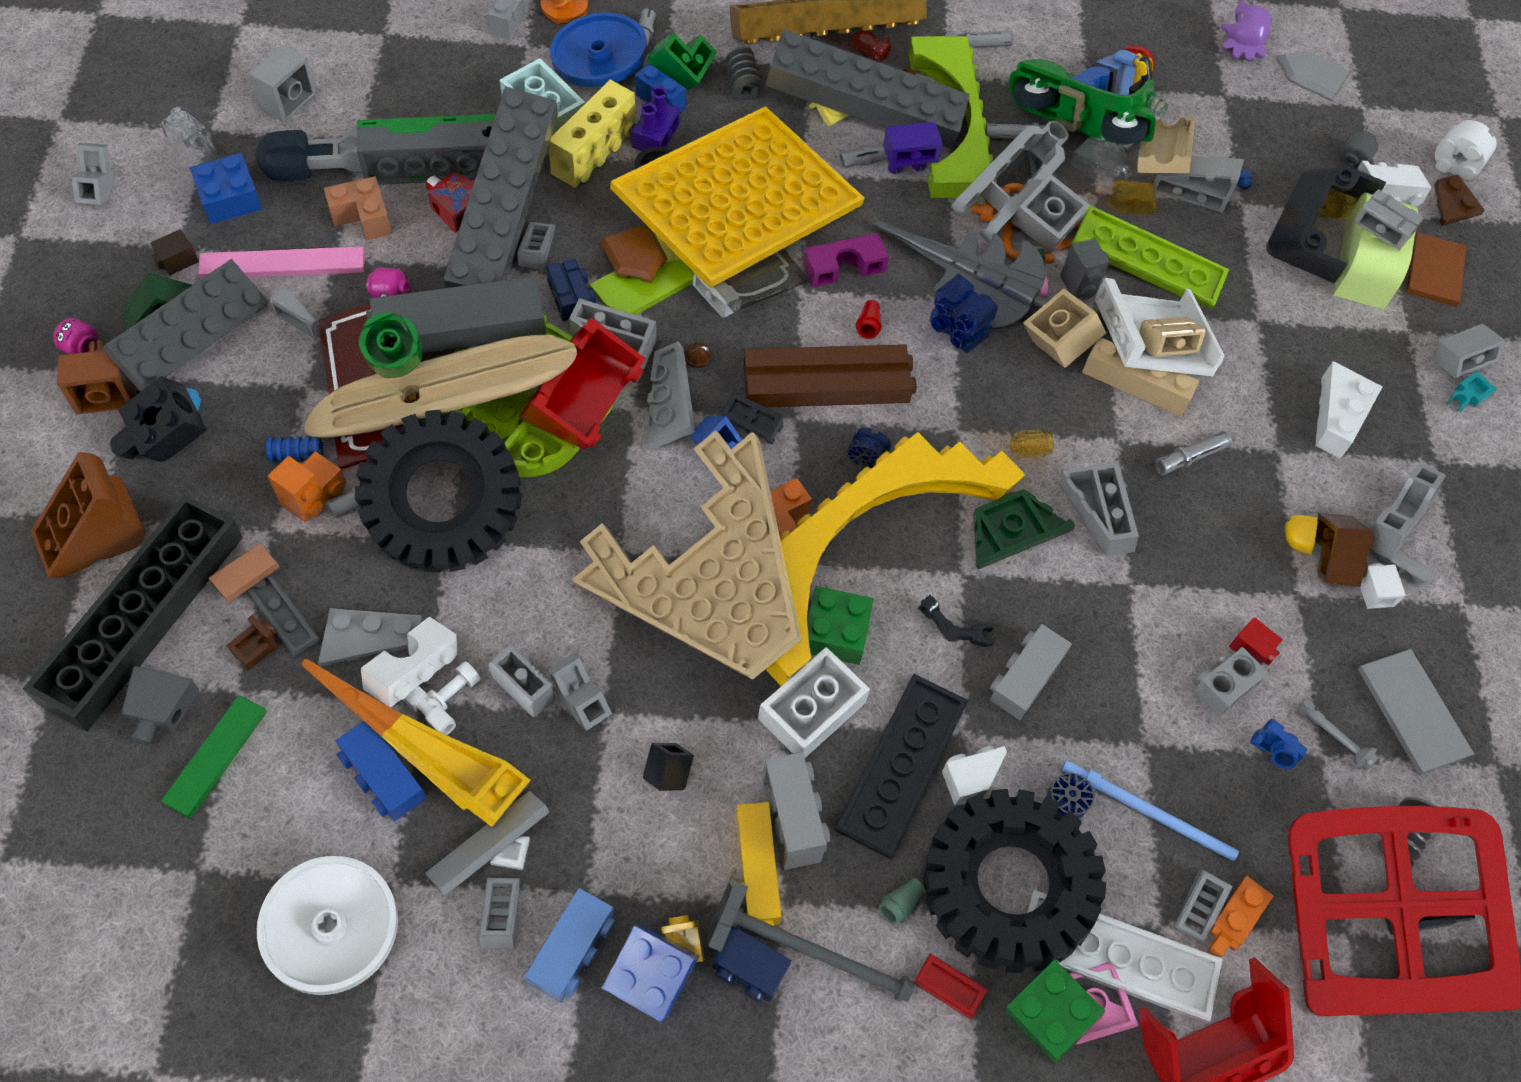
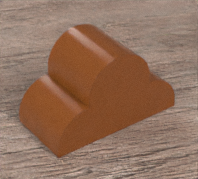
[31,452,145,578]

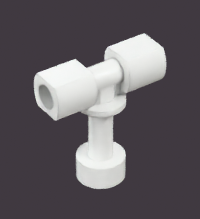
[403,661,481,735]

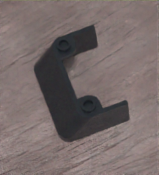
[1266,165,1386,283]

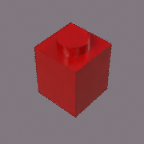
[1229,617,1283,666]

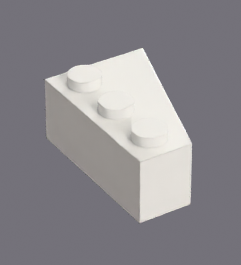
[1344,160,1431,209]

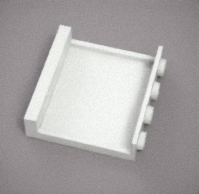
[1095,278,1225,377]

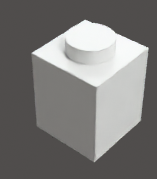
[1360,563,1406,609]

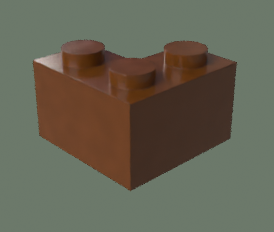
[1315,512,1374,587]

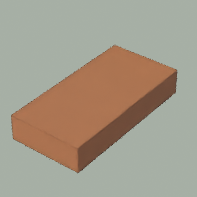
[208,543,280,603]

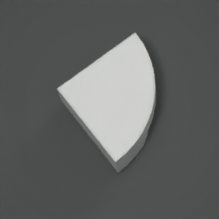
[490,836,530,870]

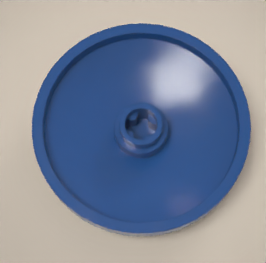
[550,12,648,87]

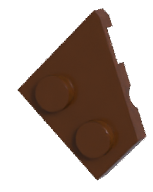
[1434,174,1485,226]

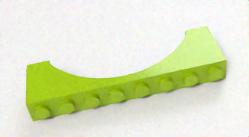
[908,36,997,198]

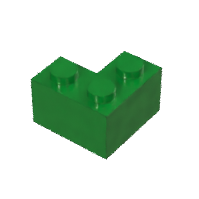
[647,32,717,92]

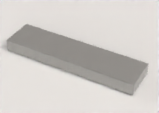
[425,791,549,896]

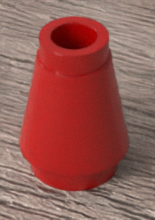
[855,300,882,339]

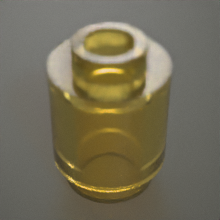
[1010,429,1054,459]

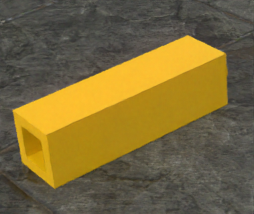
[736,802,781,926]

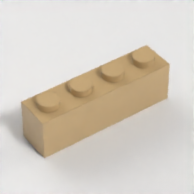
[1082,337,1200,417]

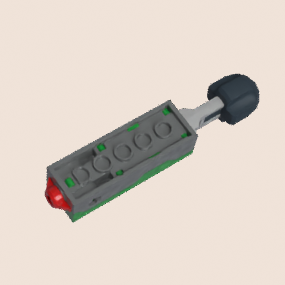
[255,114,496,185]

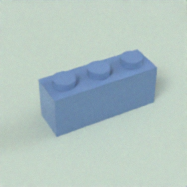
[524,888,616,1003]

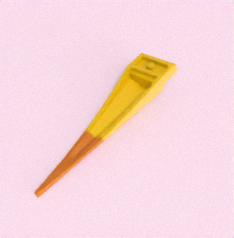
[302,659,531,827]

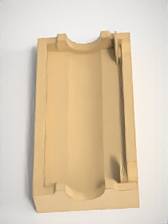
[1137,114,1196,173]

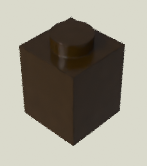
[150,229,199,276]

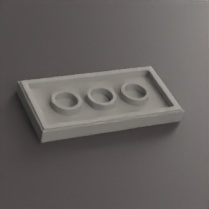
[1358,649,1474,775]

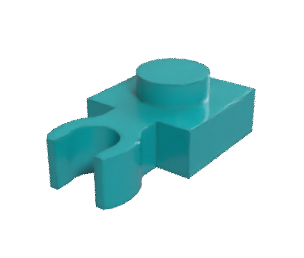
[1448,371,1497,412]

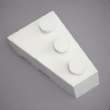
[1315,361,1383,459]

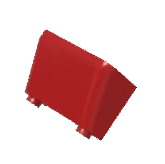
[519,317,646,450]

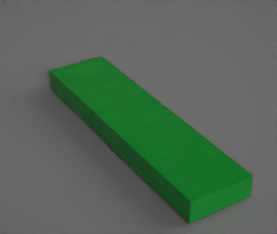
[161,695,267,819]

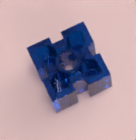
[929,274,998,354]

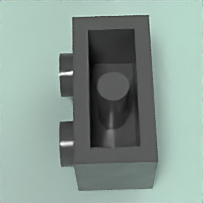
[1060,238,1109,299]

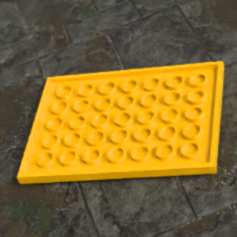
[610,106,865,288]

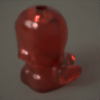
[852,30,892,63]

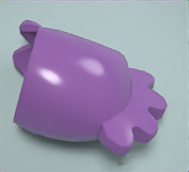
[1221,0,1272,62]

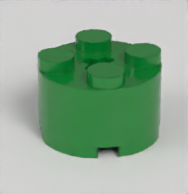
[359,312,422,379]

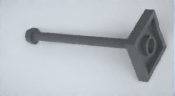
[705,876,914,1002]

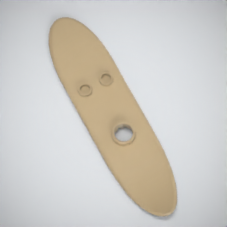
[304,335,577,438]

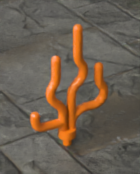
[971,183,1082,264]

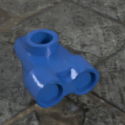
[1250,718,1307,769]

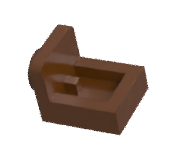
[226,615,278,670]

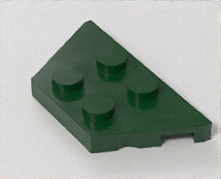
[973,489,1075,570]

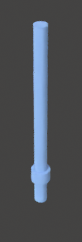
[1061,760,1239,862]

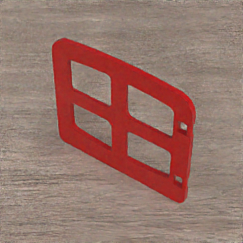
[1288,806,1521,1016]

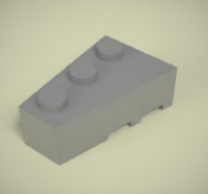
[1151,156,1244,213]
[1060,462,1139,556]

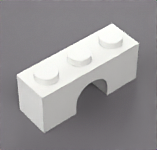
[361,617,457,708]

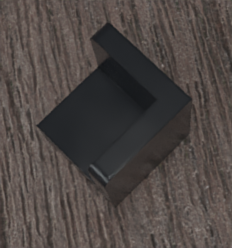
[643,743,694,791]

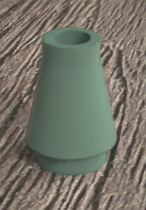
[879,878,926,925]

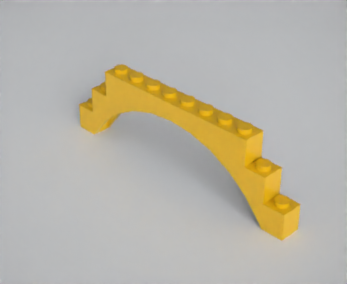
[766,432,1026,686]

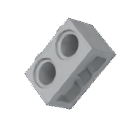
[1193,647,1269,717]

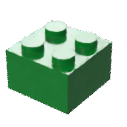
[807,586,874,665]
[1006,959,1105,1065]

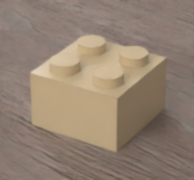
[1023,289,1106,368]

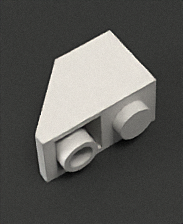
[942,746,1007,806]

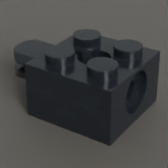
[110,376,207,462]

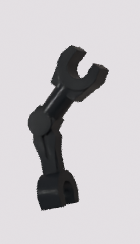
[918,595,995,647]

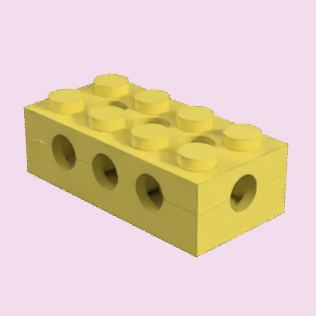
[548,79,636,188]

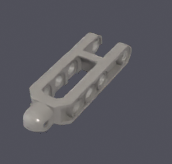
[950,121,1069,242]

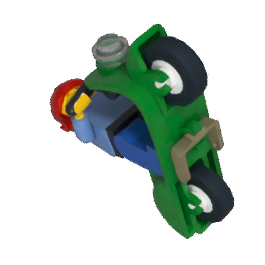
[1009,44,1168,145]

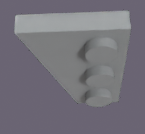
[318,608,422,667]

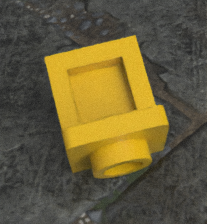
[661,915,705,962]

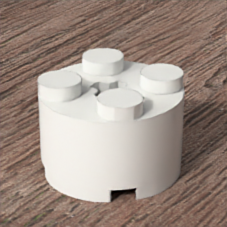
[1435,120,1497,180]

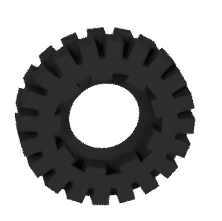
[355,410,522,573]
[924,789,1107,973]

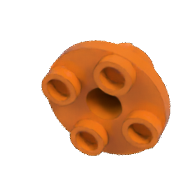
[541,0,588,24]

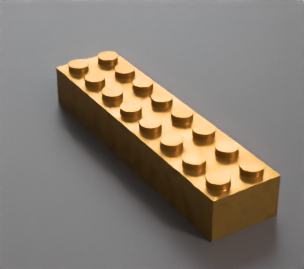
[729,0,927,44]

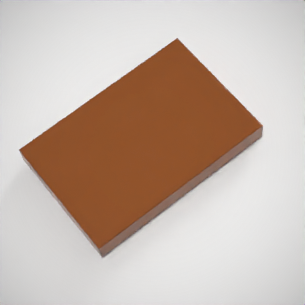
[1406,232,1467,307]

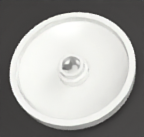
[257,856,398,995]

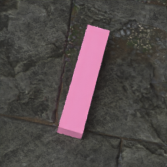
[198,247,365,279]

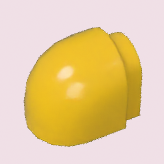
[1285,515,1318,555]

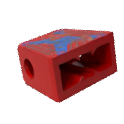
[426,172,474,233]

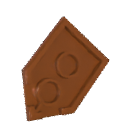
[601,225,667,283]

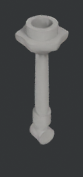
[1297,700,1380,770]

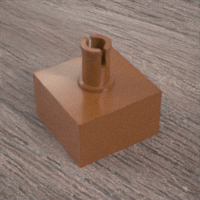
[57,340,135,415]

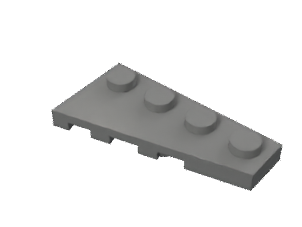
[641,341,695,450]

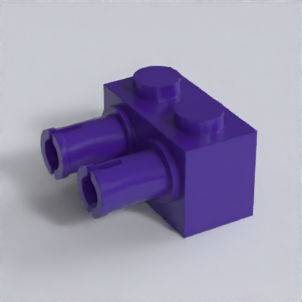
[630,86,680,151]
[883,122,943,174]

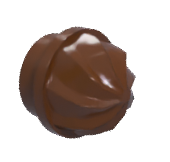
[684,342,711,368]

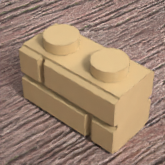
[1139,317,1205,357]

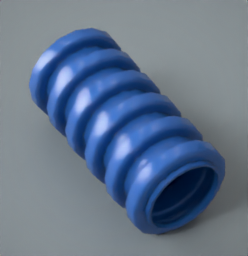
[266,436,323,462]

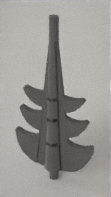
[874,218,1049,329]

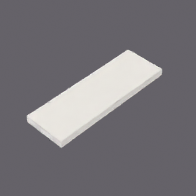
[1027,890,1223,1024]

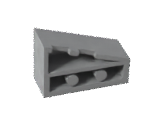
[569,298,656,383]

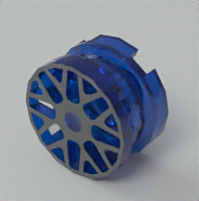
[847,428,891,469]
[1047,773,1095,819]

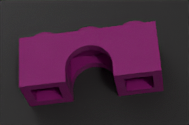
[803,233,889,288]

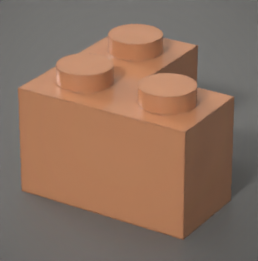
[324,176,392,240]

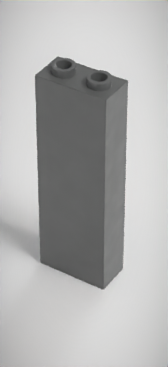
[366,276,547,353]

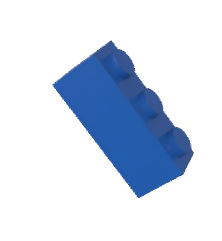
[335,721,426,822]

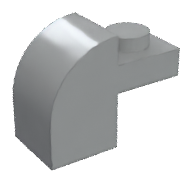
[71,142,115,205]
[548,653,612,731]

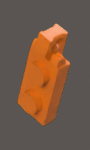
[1208,875,1274,957]

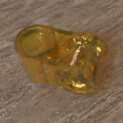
[1106,180,1157,216]
[1317,188,1359,220]

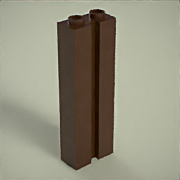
[743,344,917,408]

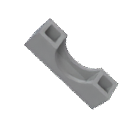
[1371,462,1446,560]

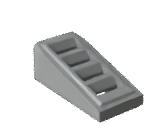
[517,222,555,270]
[269,286,321,339]
[1174,870,1233,944]
[478,878,521,949]

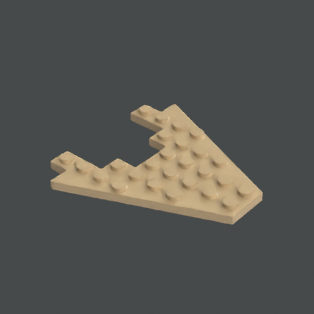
[572,430,801,680]

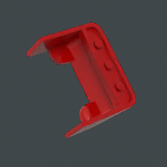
[1139,957,1294,1082]

